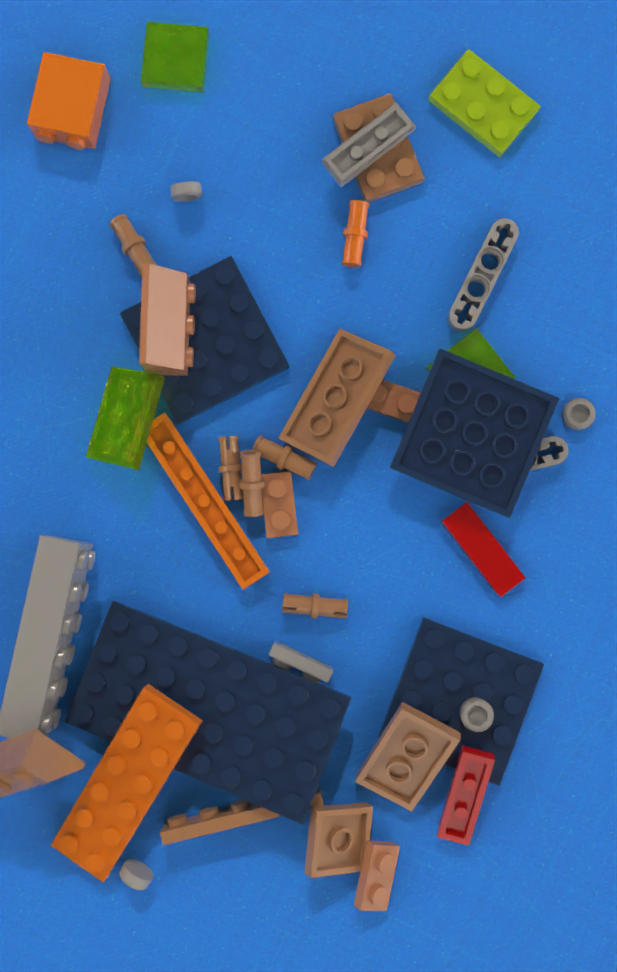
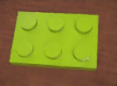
[428,49,541,158]

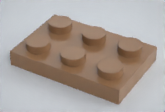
[333,93,425,203]
[355,702,461,812]

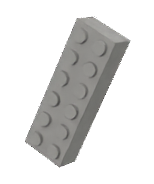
[0,535,96,738]

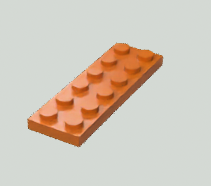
[50,684,203,883]

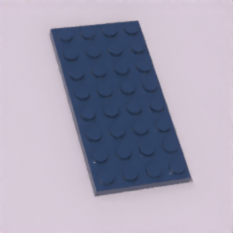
[65,601,352,825]

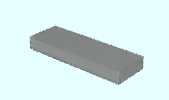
[322,102,416,187]

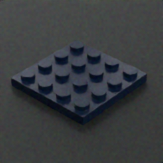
[120,256,290,425]
[389,348,559,518]
[378,617,544,786]

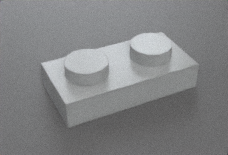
[269,641,333,683]

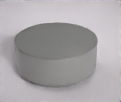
[170,181,203,202]
[561,398,596,431]
[459,697,494,732]
[119,859,154,890]

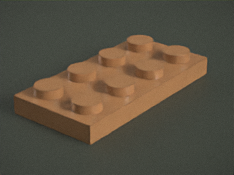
[278,328,396,468]

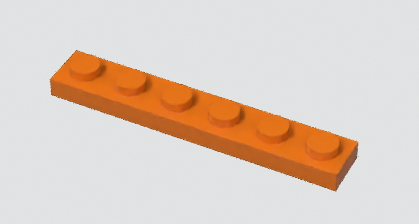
[138,412,270,590]

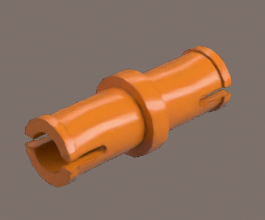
[341,200,370,268]

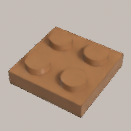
[304,802,373,878]

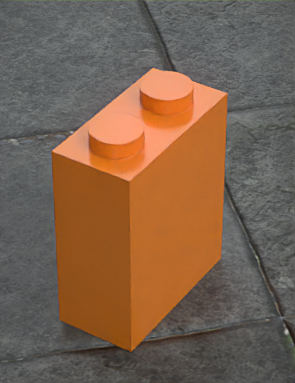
[27,52,111,150]

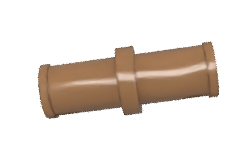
[109,214,158,278]
[252,435,317,481]
[218,436,243,501]
[239,450,265,517]
[282,593,348,619]

